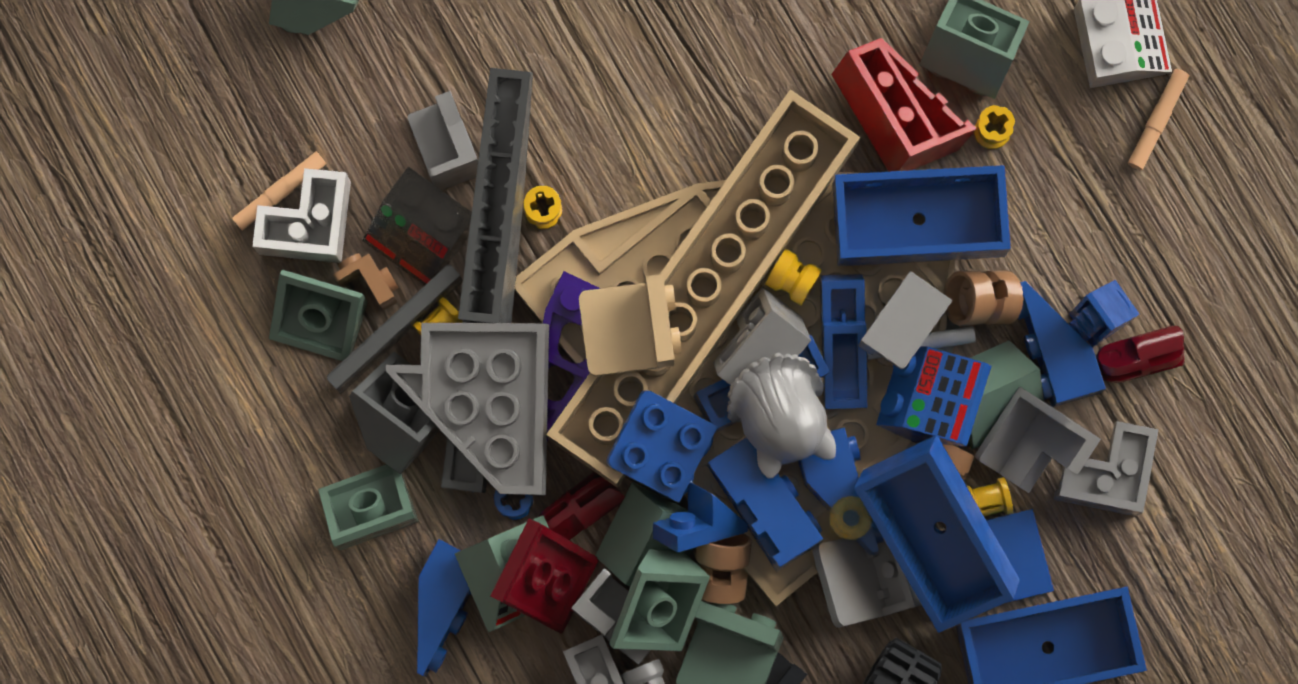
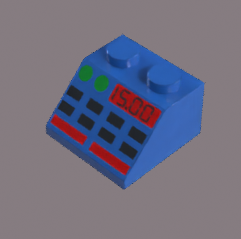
[876,346,992,446]

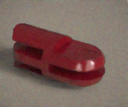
[1096,326,1185,383]
[538,472,625,540]

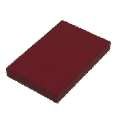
[490,518,599,634]

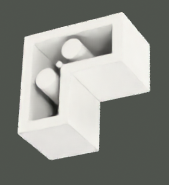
[252,168,351,263]

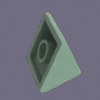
[269,270,368,361]
[968,340,1044,450]
[318,464,419,551]
[595,482,694,586]

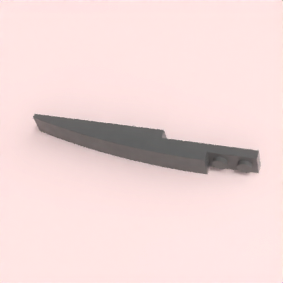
[441,68,533,493]

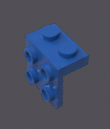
[607,390,718,503]

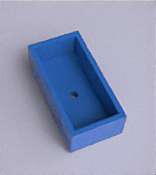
[832,165,1011,266]
[854,435,1020,633]
[956,586,1147,684]

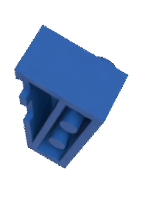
[707,437,823,572]

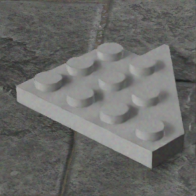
[386,323,549,495]

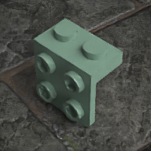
[676,601,784,684]

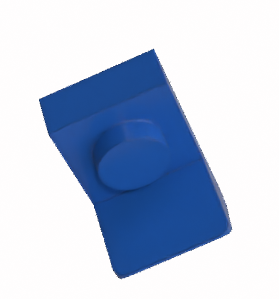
[653,482,748,553]

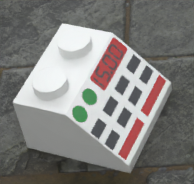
[1074,0,1172,88]

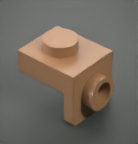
[333,253,399,310]

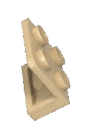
[579,274,682,376]

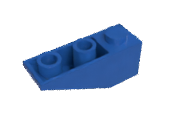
[1069,280,1140,348]
[1017,281,1106,407]
[798,427,884,556]
[417,539,472,677]

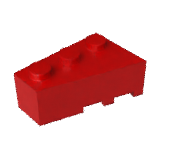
[831,38,977,172]

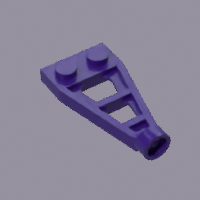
[542,271,601,442]

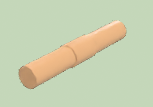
[1128,69,1189,171]
[232,151,327,231]

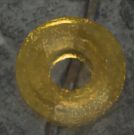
[829,496,873,540]

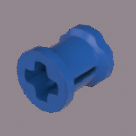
[494,490,533,520]

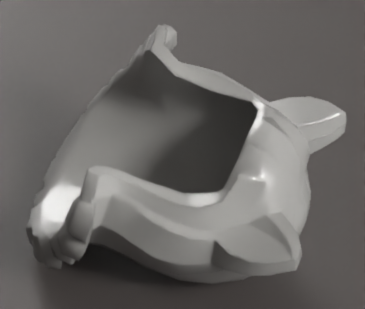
[727,353,836,479]

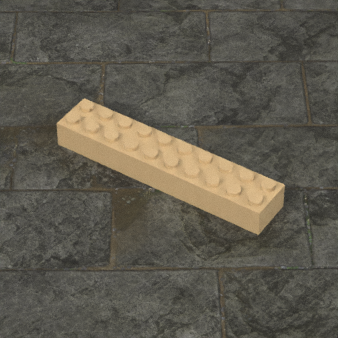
[546,89,860,488]

